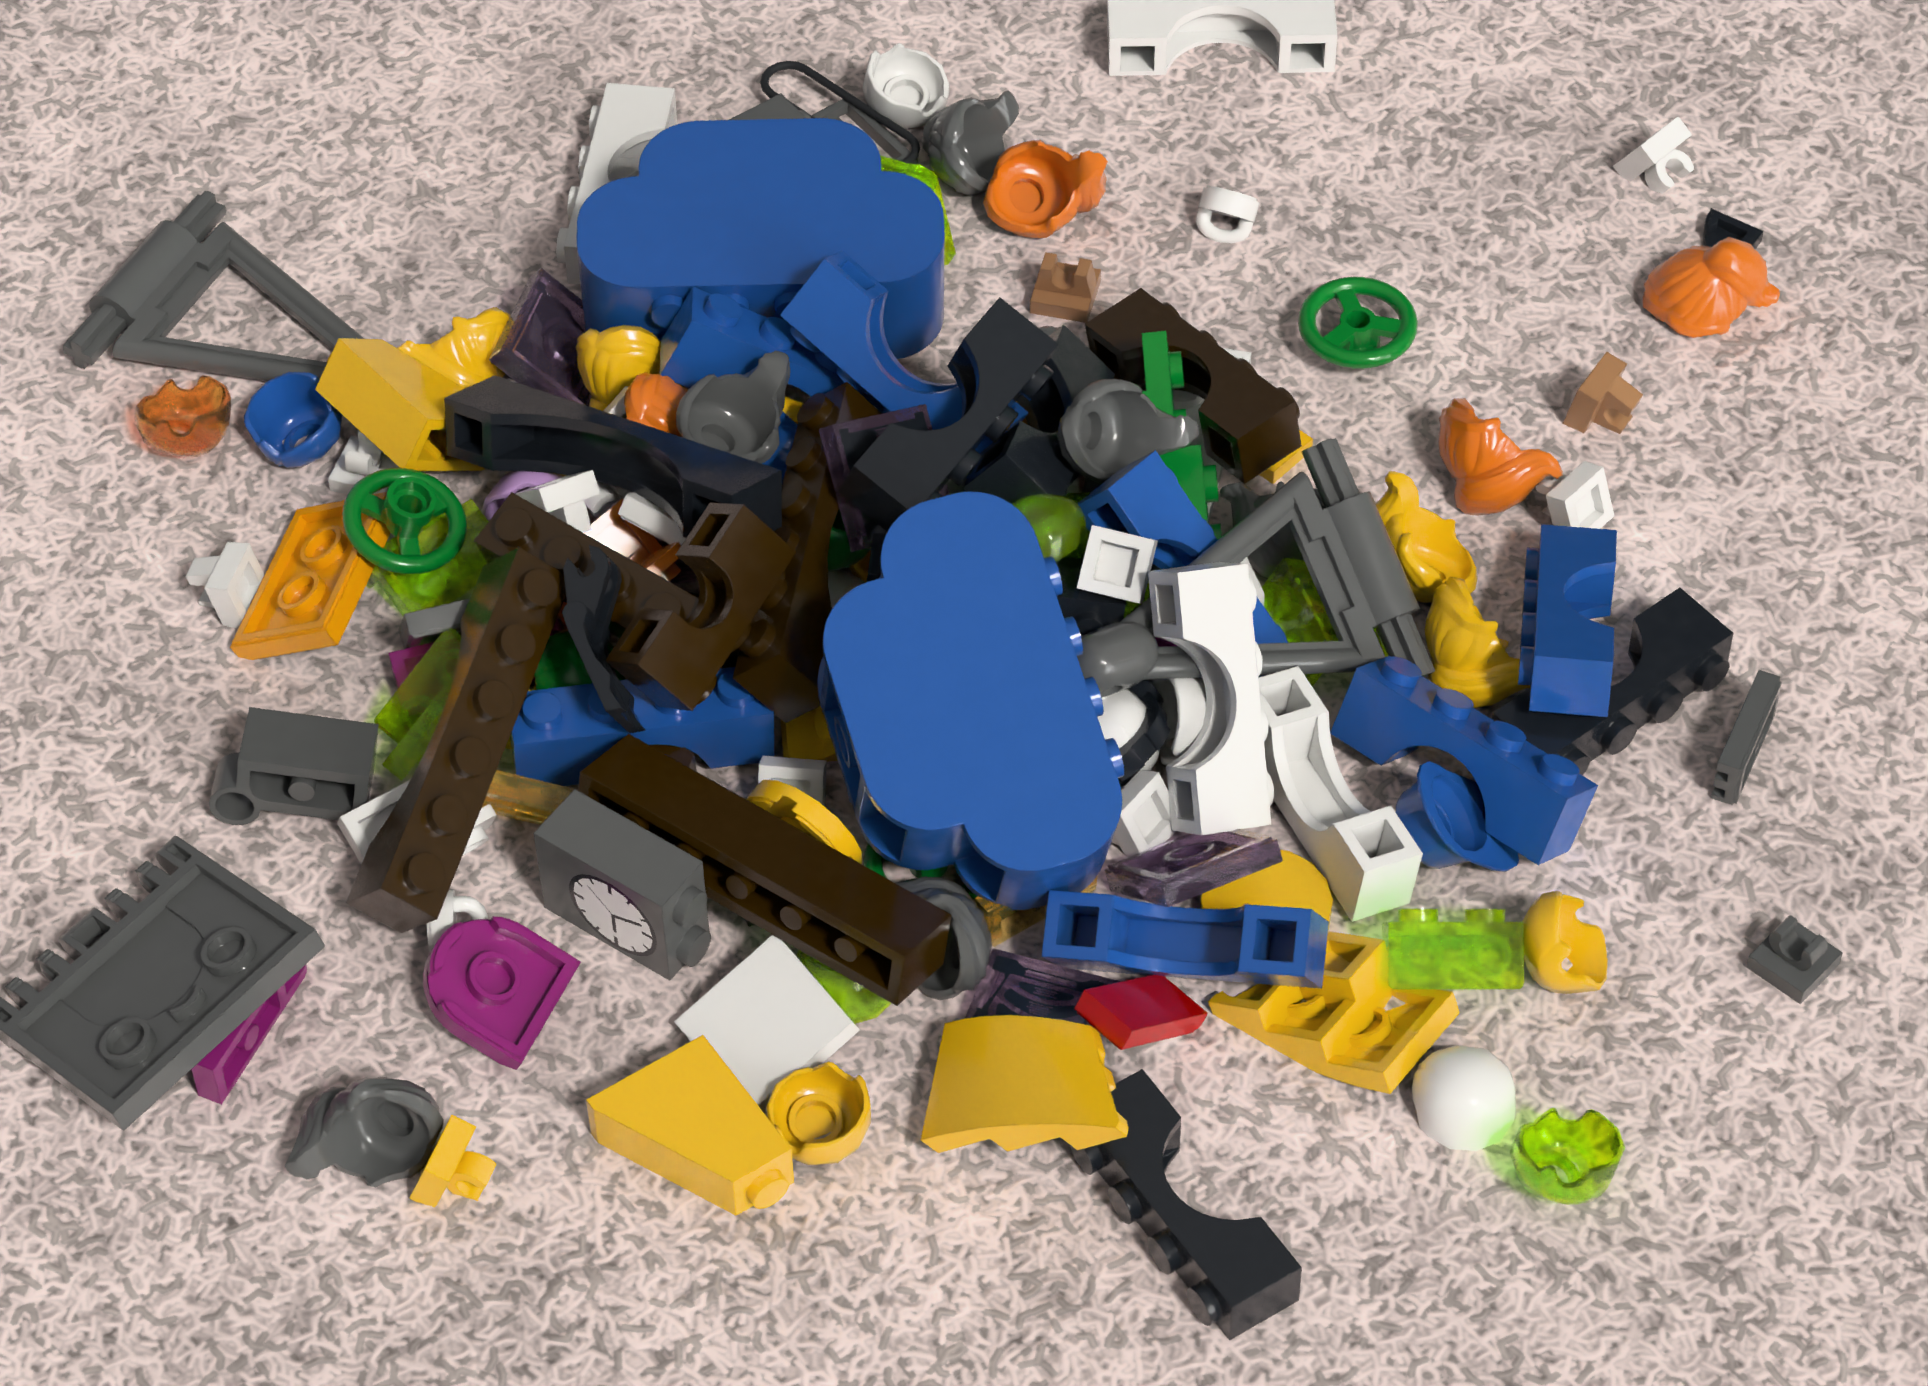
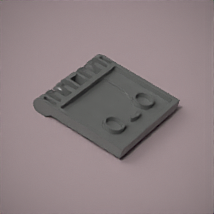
[0,836,325,1131]

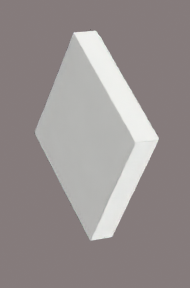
[674,935,860,1114]

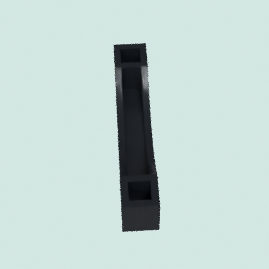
[444,375,782,538]

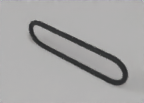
[760,61,920,171]

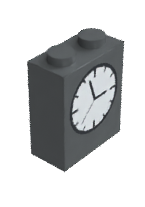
[533,789,711,981]

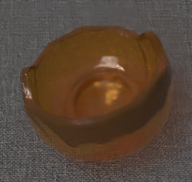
[134,375,231,458]

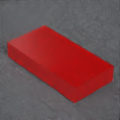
[1074,975,1208,1050]

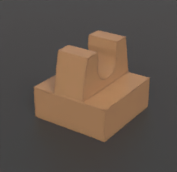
[1030,252,1101,323]
[1562,352,1643,434]

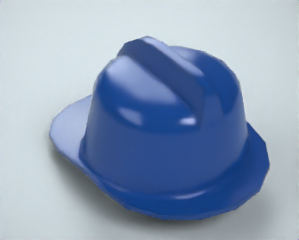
[1396,761,1519,872]

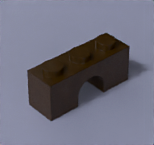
[605,502,796,711]

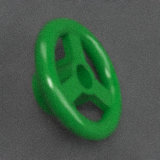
[1298,277,1418,369]
[342,468,467,574]

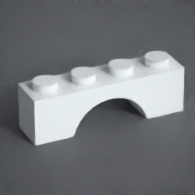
[1107,0,1337,76]
[556,83,678,284]
[1148,562,1274,836]
[1258,666,1423,922]

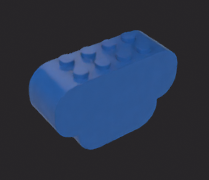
[577,118,945,359]
[817,492,1124,910]

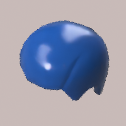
[244,372,343,468]

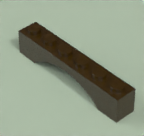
[733,382,891,723]
[346,547,566,933]

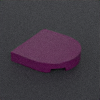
[423,916,581,1070]

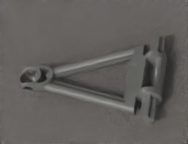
[63,191,365,381]
[1077,438,1435,698]

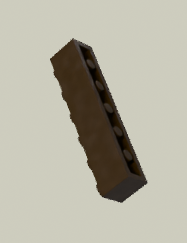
[578,734,951,1006]

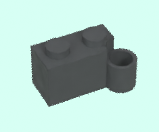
[209,707,379,825]

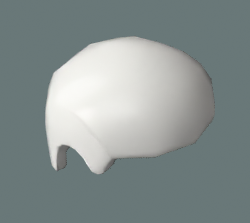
[862,43,950,129]
[1151,678,1206,765]
[1412,1045,1516,1151]

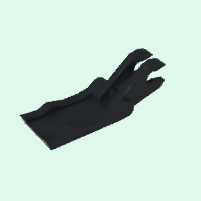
[562,545,646,733]

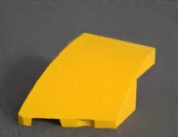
[1208,931,1460,1094]
[920,1015,1129,1153]

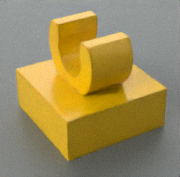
[409,1115,496,1207]

